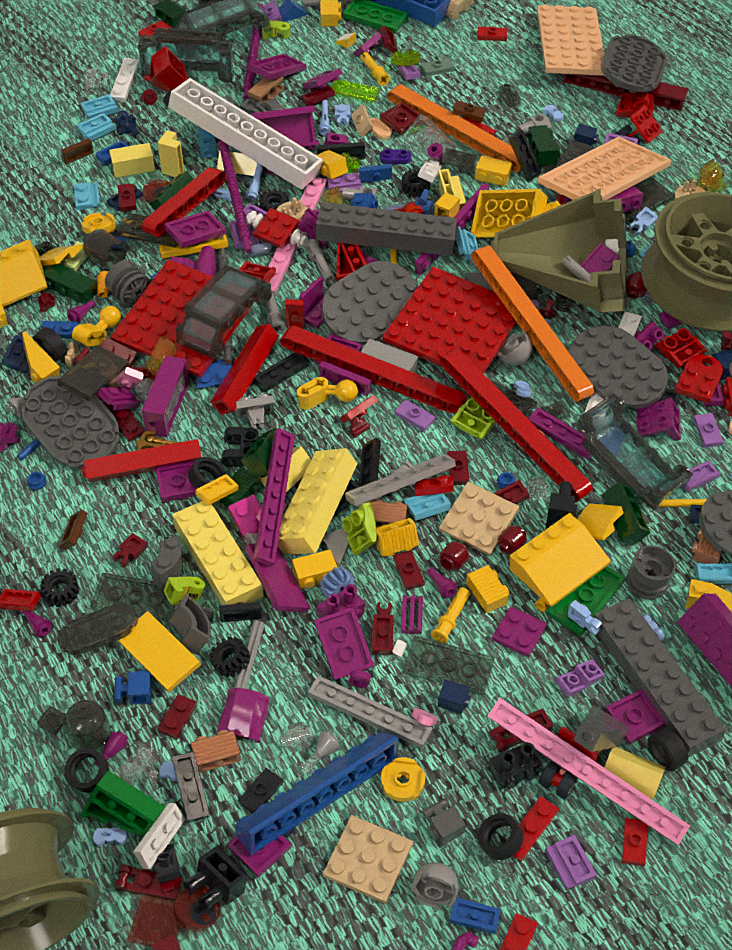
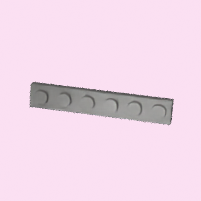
[345,454,456,506]
[308,675,433,749]

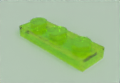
[331,79,380,102]

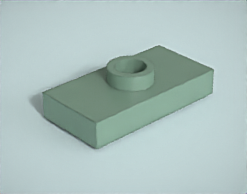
[421,58,455,77]

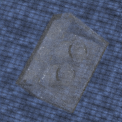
[401,114,457,164]

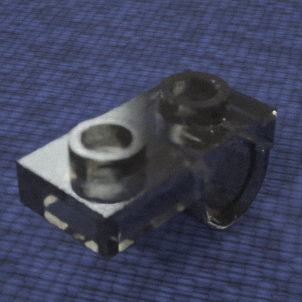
[442,148,477,175]

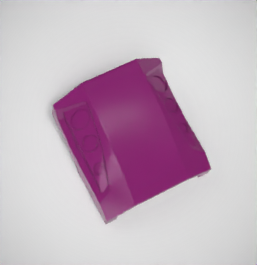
[217,687,270,743]

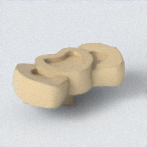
[64,342,79,367]

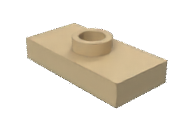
[351,105,373,137]

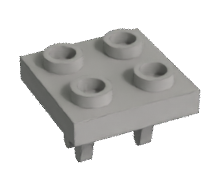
[236,394,275,429]

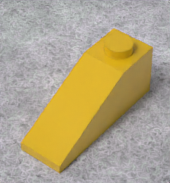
[23,331,60,383]
[685,579,732,612]

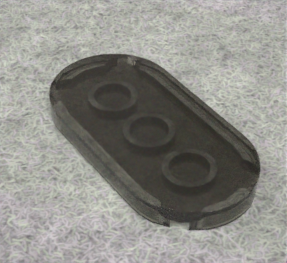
[58,603,138,655]

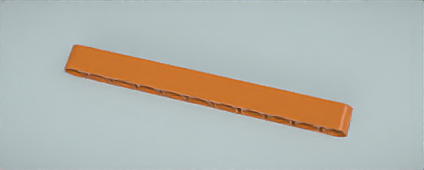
[387,84,522,173]
[471,245,594,402]

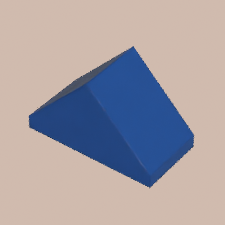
[279,0,307,22]

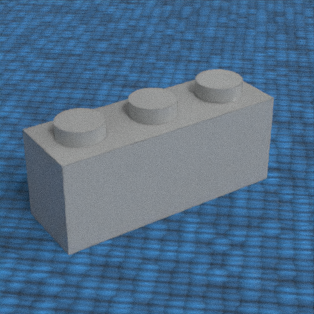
[361,339,418,373]

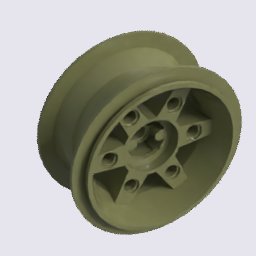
[641,192,732,332]
[0,808,100,950]

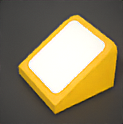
[336,32,356,49]

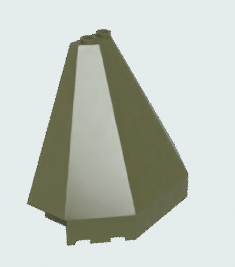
[491,189,628,313]

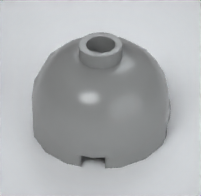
[497,331,533,366]
[411,863,459,909]

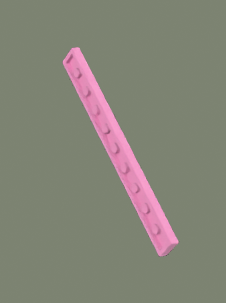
[265,177,327,295]
[487,698,690,845]

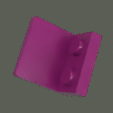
[299,276,324,329]
[637,398,681,441]

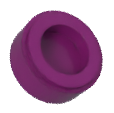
[349,670,371,688]

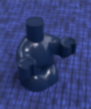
[114,110,139,136]

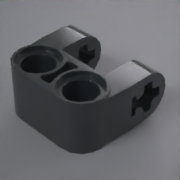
[221,427,259,467]

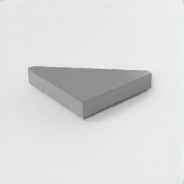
[322,528,349,567]

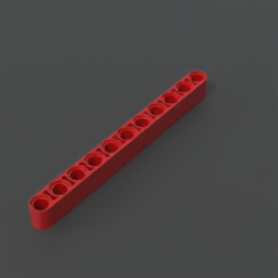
[280,325,468,415]
[440,348,593,502]

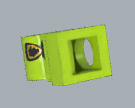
[262,20,290,39]
[163,576,206,605]

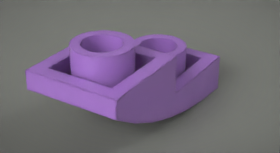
[555,659,605,698]

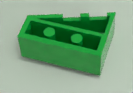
[80,771,165,836]

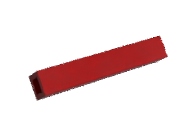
[210,323,279,415]
[81,439,202,483]

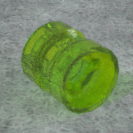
[341,152,360,173]

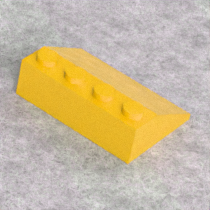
[471,189,548,238]
[0,239,48,307]
[510,513,611,607]

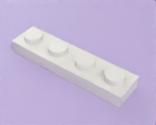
[110,58,139,102]

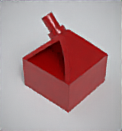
[144,46,188,92]

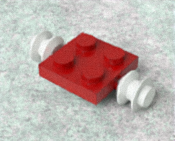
[246,208,308,249]

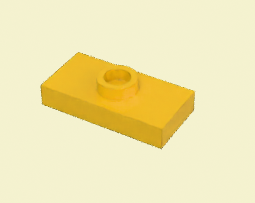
[195,474,239,506]

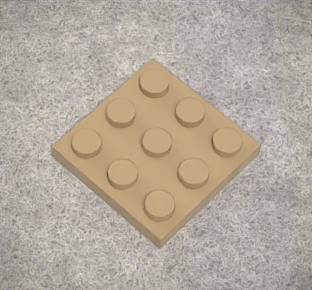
[439,482,519,556]
[323,815,413,904]

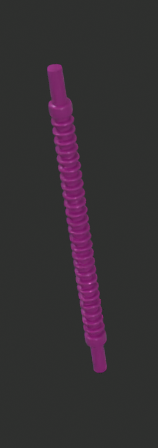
[243,3,264,101]
[218,138,252,253]

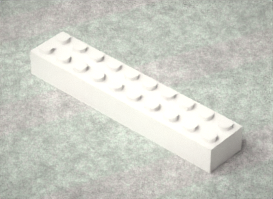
[168,78,323,190]

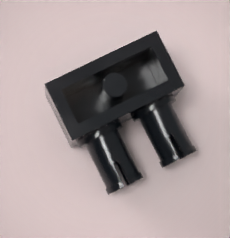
[545,481,577,530]
[488,742,541,790]
[183,846,247,910]

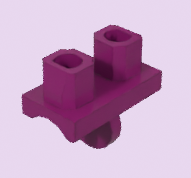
[635,321,664,350]
[0,422,20,452]

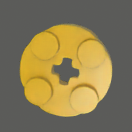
[81,212,116,238]
[381,757,425,802]

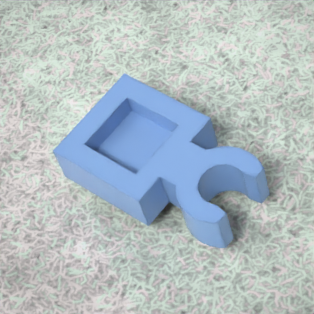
[335,104,351,126]
[629,207,658,235]
[568,600,602,635]

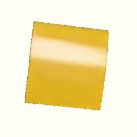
[40,244,83,266]
[577,503,623,540]

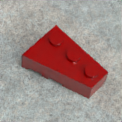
[336,242,367,282]

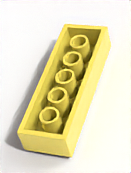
[278,448,357,555]
[172,501,263,605]

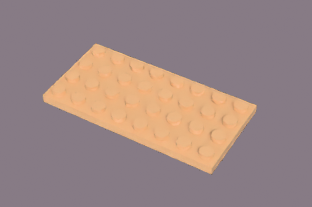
[537,5,605,76]
[538,137,671,201]

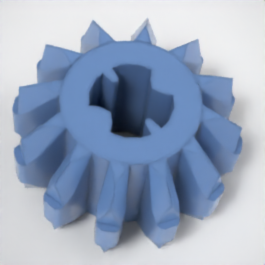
[320,566,355,598]

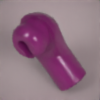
[451,931,479,950]

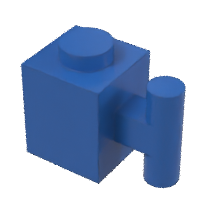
[415,189,433,215]
[114,670,152,705]

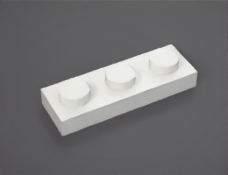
[418,159,443,183]
[133,803,185,869]

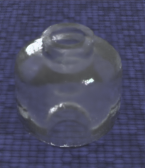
[280,721,314,753]

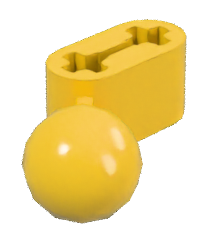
[72,306,121,347]
[297,377,358,410]

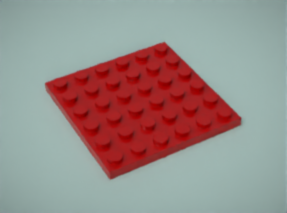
[110,259,258,378]
[382,267,517,374]

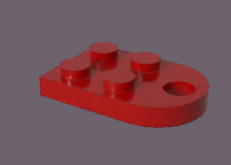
[674,355,723,404]

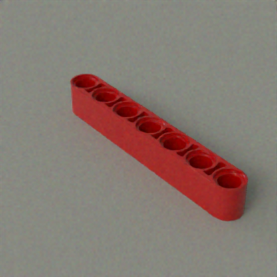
[142,167,226,237]

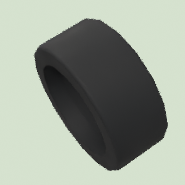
[33,327,67,362]
[188,457,226,489]
[647,727,688,771]
[64,748,110,793]
[477,813,524,860]

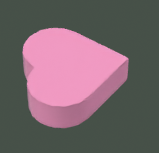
[412,708,439,726]

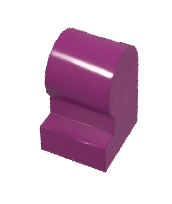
[324,132,349,145]

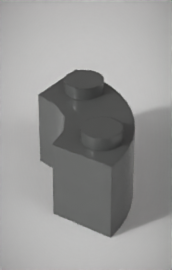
[150,535,183,592]
[169,595,211,655]

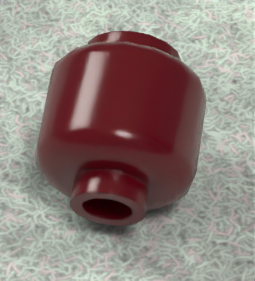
[626,272,647,299]
[497,526,527,555]
[439,541,469,571]

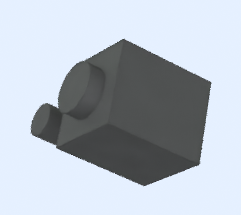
[422,798,466,846]

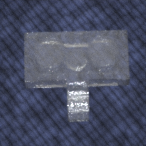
[83,68,111,93]
[114,742,162,786]

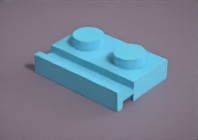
[81,94,119,119]
[77,113,116,141]
[74,181,100,210]
[455,226,478,262]
[404,493,451,521]

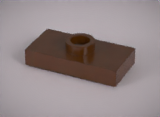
[452,100,486,123]
[60,138,94,165]
[59,510,88,550]

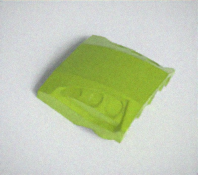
[451,397,496,440]
[342,502,377,556]

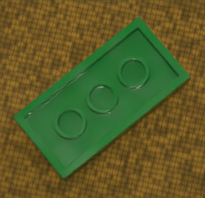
[343,0,408,34]
[547,566,626,636]

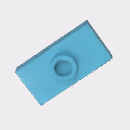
[695,563,732,584]

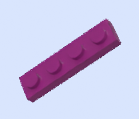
[528,408,600,460]

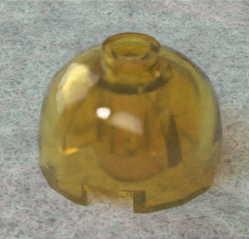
[697,159,728,193]

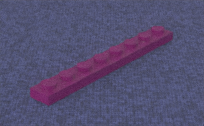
[415,183,490,275]
[253,428,295,567]

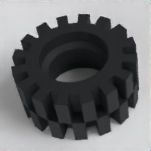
[401,169,431,198]
[259,189,289,212]
[40,568,79,607]
[209,636,250,677]

